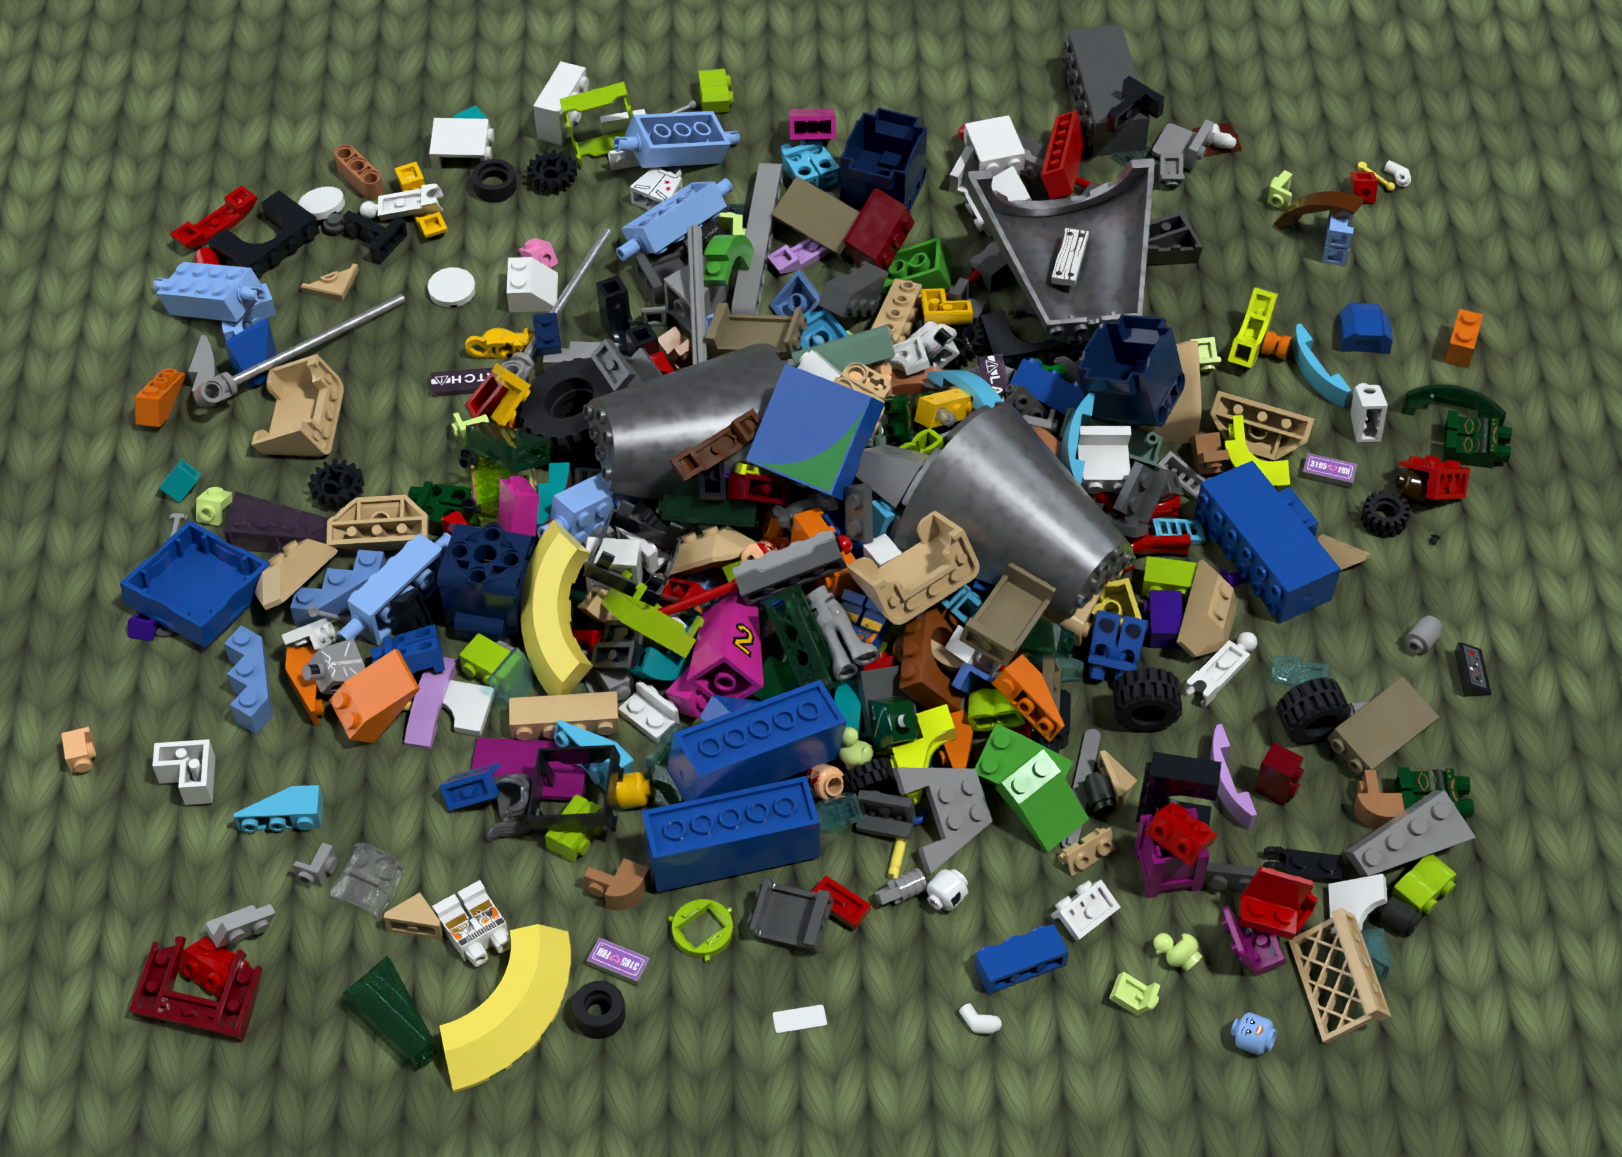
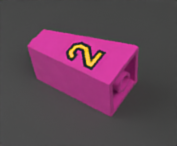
[687,590,764,699]

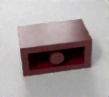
[727,473,790,505]
[1254,743,1304,806]

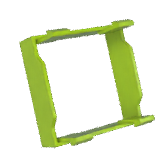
[560,82,634,167]
[601,570,704,658]

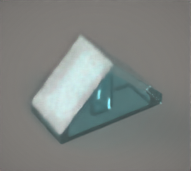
[814,792,864,831]
[1339,928,1393,981]

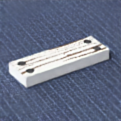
[1051,228,1089,287]

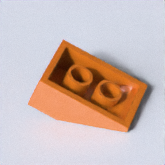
[329,649,420,743]

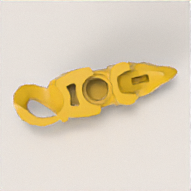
[465,328,534,359]

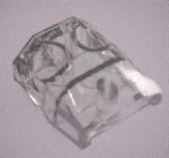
[329,843,405,920]

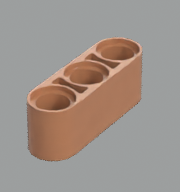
[334,144,384,200]

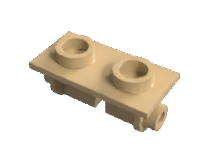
[1058,827,1116,876]

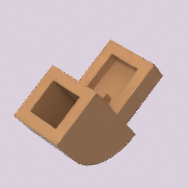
[658,326,692,371]
[1189,432,1229,475]
[1353,770,1405,830]
[584,858,651,910]

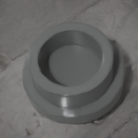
[323,214,346,235]

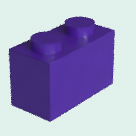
[1143,590,1183,649]

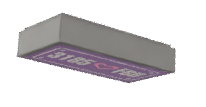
[1302,453,1357,488]
[586,937,651,986]

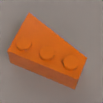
[791,507,860,598]

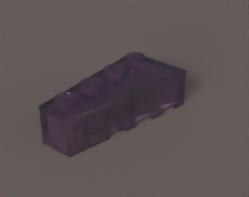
[224,491,329,554]

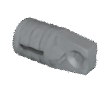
[874,868,927,905]

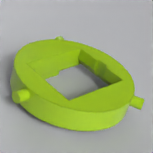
[668,899,733,963]

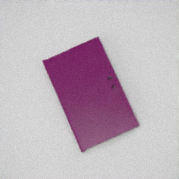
[472,737,586,800]

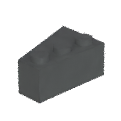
[1146,211,1203,265]
[818,261,889,317]

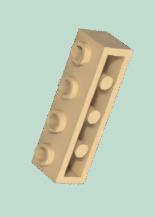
[871,278,922,345]

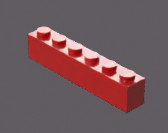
[1041,110,1086,200]

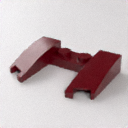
[129,936,262,1042]

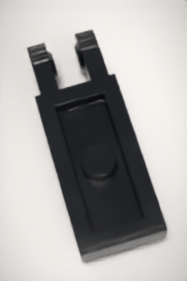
[1263,846,1343,884]

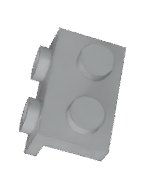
[204,904,276,948]

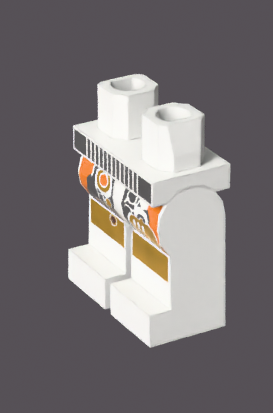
[432,880,511,967]

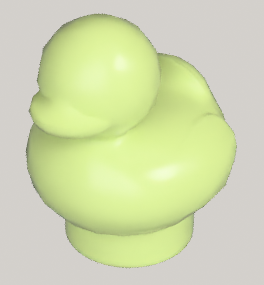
[839,727,873,770]
[1153,933,1202,972]

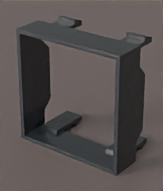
[584,500,683,607]
[527,745,624,835]

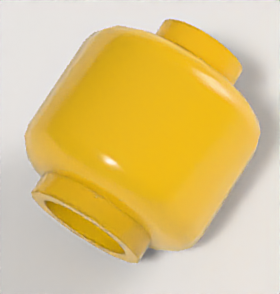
[614,772,653,809]

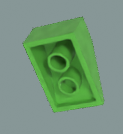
[881,236,953,294]
[975,724,1074,787]
[995,749,1089,853]

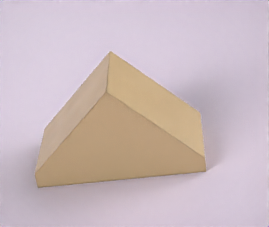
[383,892,443,940]

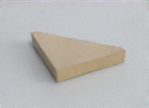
[301,264,359,301]

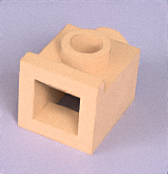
[62,727,96,774]

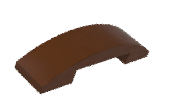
[1275,191,1364,227]
[669,408,762,482]

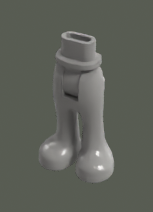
[807,585,880,681]

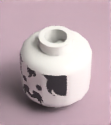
[926,869,968,911]

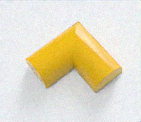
[920,288,973,325]

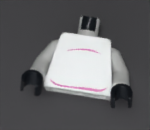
[907,319,960,369]

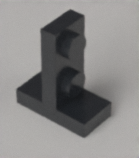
[1106,76,1165,134]
[343,210,408,265]

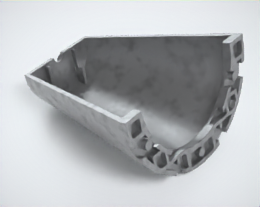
[966,158,1155,346]
[583,343,805,520]
[889,401,1136,615]

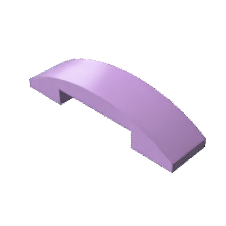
[767,238,831,274]
[404,657,459,750]
[1210,724,1257,830]

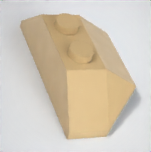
[1210,391,1315,461]
[326,494,428,552]
[663,525,756,579]
[254,538,338,610]
[1177,560,1237,658]

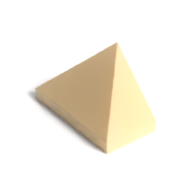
[1317,534,1370,570]
[1097,750,1137,810]

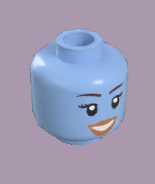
[1231,1012,1277,1055]

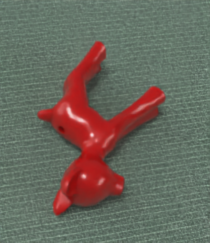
[1118,495,1191,573]

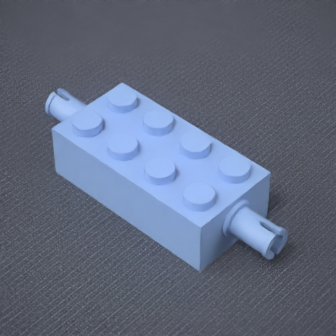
[613,111,740,168]
[616,178,733,261]
[153,262,266,322]
[537,473,646,545]
[336,533,451,646]

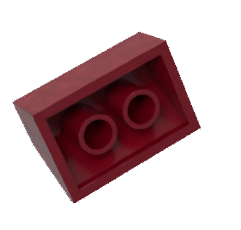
[843,188,915,271]

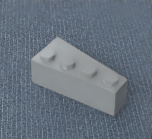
[1344,790,1476,876]

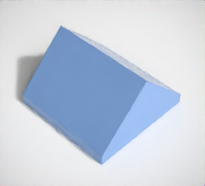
[769,269,824,316]

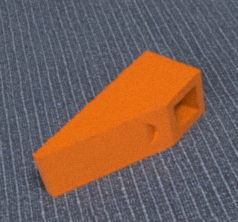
[135,368,185,427]
[285,645,324,726]
[992,654,1065,742]
[938,710,973,769]

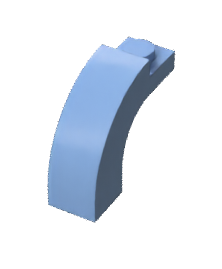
[222,283,277,340]

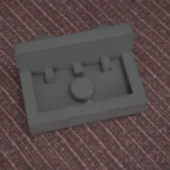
[845,483,873,543]
[856,790,916,840]

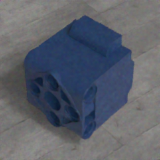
[839,107,927,212]
[1077,314,1185,428]
[437,523,535,642]

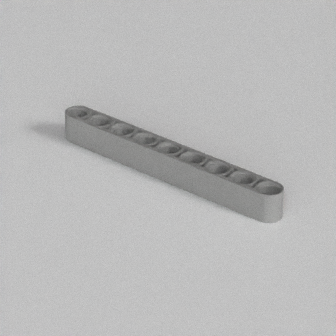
[732,163,784,315]

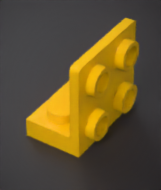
[491,363,531,427]

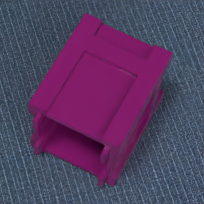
[1134,808,1210,898]

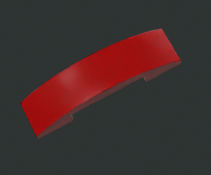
[170,186,258,248]

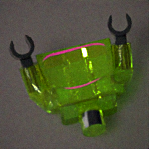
[459,448,531,521]

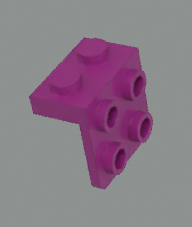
[1221,906,1287,976]

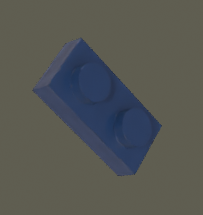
[532,313,562,355]

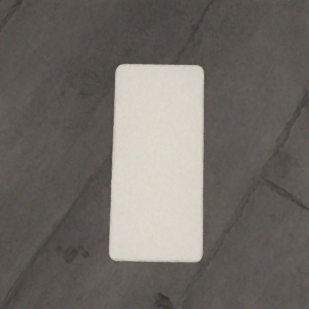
[773,1005,827,1033]

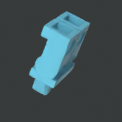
[781,139,840,191]
[940,584,983,624]

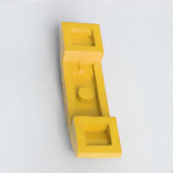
[394,162,448,238]

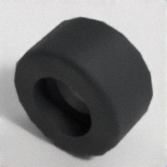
[572,981,625,1038]

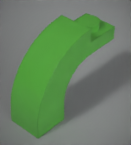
[703,235,754,286]

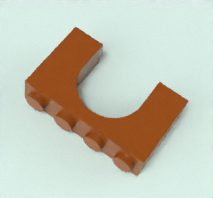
[899,601,965,713]

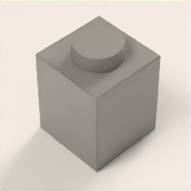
[595,669,634,701]

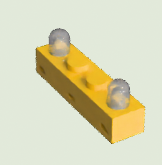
[914,388,996,428]

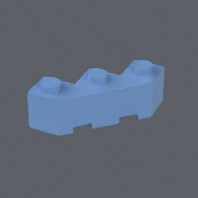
[290,550,386,627]
[224,625,274,734]

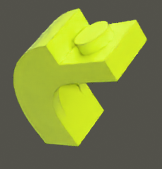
[1228,287,1278,368]
[1225,415,1290,491]

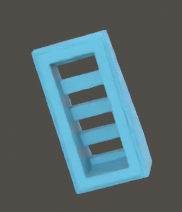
[1150,518,1206,545]

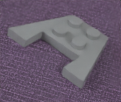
[892,767,992,874]

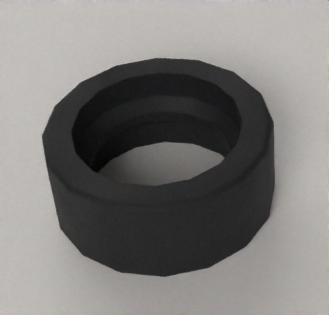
[472,159,517,202]

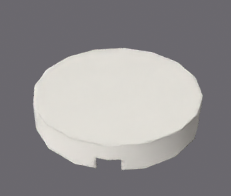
[298,187,345,220]
[428,267,475,308]

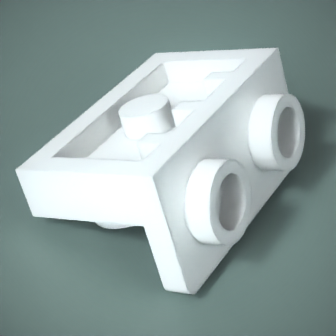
[616,527,670,574]
[282,618,336,650]
[618,680,679,744]
[1050,880,1121,941]

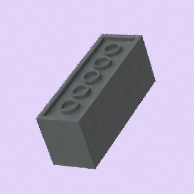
[1063,25,1150,157]

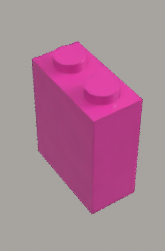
[789,108,836,140]
[497,476,539,537]

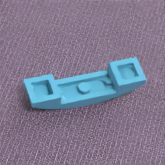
[1293,323,1352,408]
[927,370,1003,410]
[1061,392,1095,485]

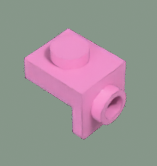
[518,238,558,268]

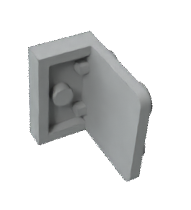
[1152,120,1215,171]

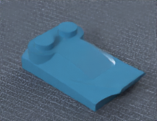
[799,308,849,350]

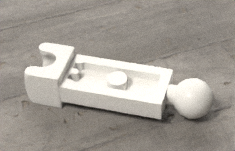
[360,184,443,221]
[1184,632,1257,707]

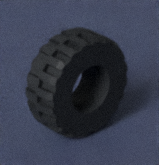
[519,358,615,466]

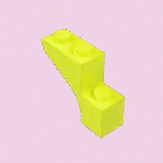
[890,704,957,805]

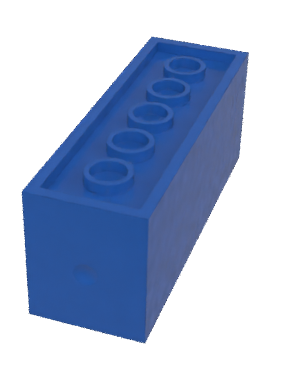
[1195,460,1341,623]
[667,680,847,802]
[642,776,820,892]

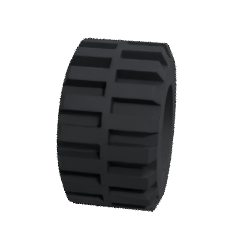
[1112,667,1182,732]
[1276,677,1352,744]

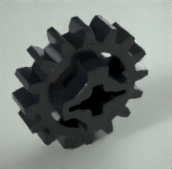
[527,150,578,193]
[947,320,986,365]
[308,459,365,509]

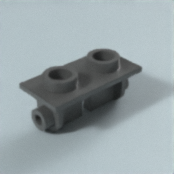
[1004,384,1050,419]

